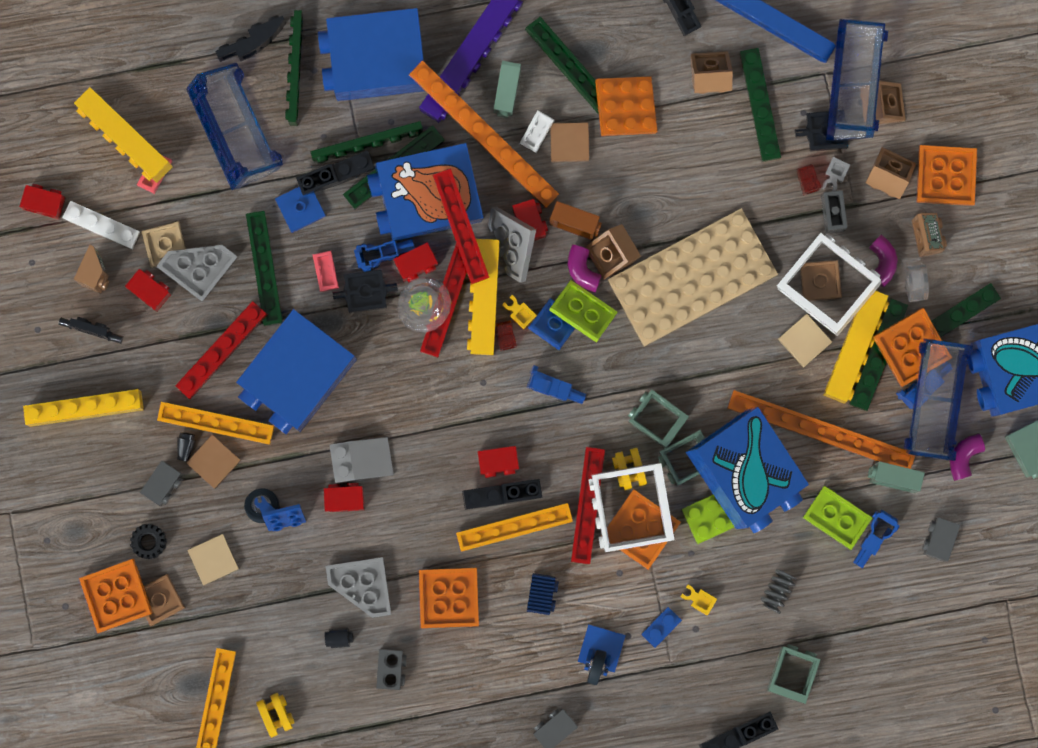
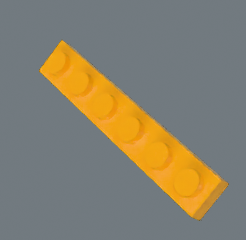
[157,402,274,445]
[456,503,573,552]
[196,648,236,748]

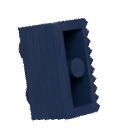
[527,573,559,615]

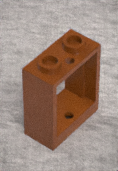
[549,201,602,240]

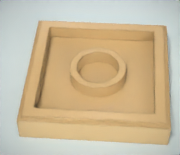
[142,221,186,268]
[778,314,832,368]
[188,534,239,585]

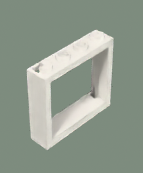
[777,233,881,336]
[589,463,674,552]

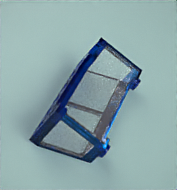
[826,19,888,140]
[186,62,283,191]
[904,338,973,461]

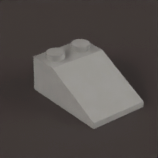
[330,437,394,484]

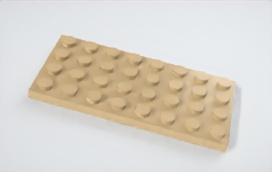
[608,208,778,347]

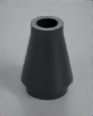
[177,432,196,461]

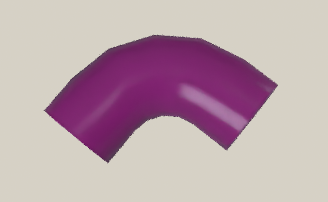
[869,234,898,288]
[567,244,602,293]
[950,433,985,481]

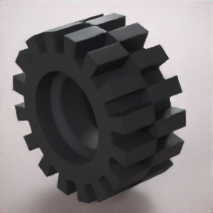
[130,524,167,559]

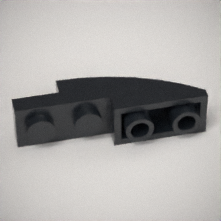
[663,0,702,36]
[215,15,286,62]
[296,150,375,196]
[462,479,543,510]
[699,711,778,748]

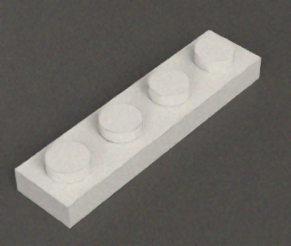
[62,201,140,250]

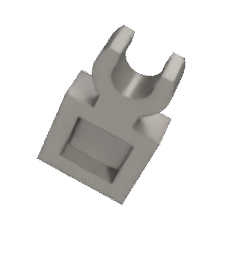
[822,157,850,192]

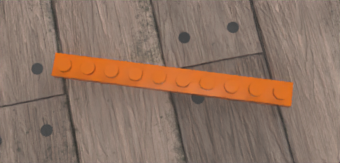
[409,60,559,208]
[727,390,916,469]

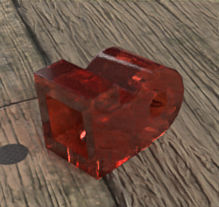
[796,164,821,196]
[496,320,517,351]

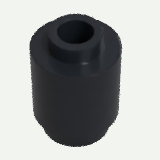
[324,627,354,649]

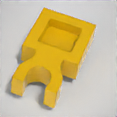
[502,295,537,330]
[680,584,717,616]

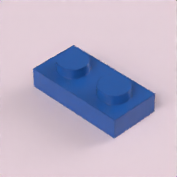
[641,607,682,648]

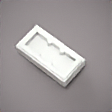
[519,110,555,153]

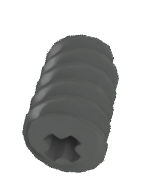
[761,569,796,614]

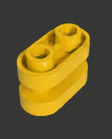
[612,447,647,490]
[256,693,295,738]

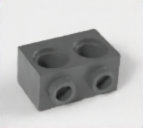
[376,649,407,690]

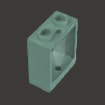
[628,390,689,448]
[658,430,705,486]
[868,461,925,493]
[767,644,821,704]

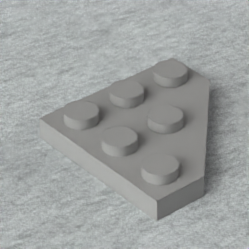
[488,207,536,283]
[156,245,237,302]
[325,557,392,618]

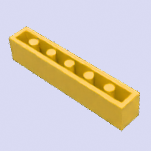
[74,87,172,183]
[467,239,500,355]
[823,290,889,404]
[23,389,144,427]

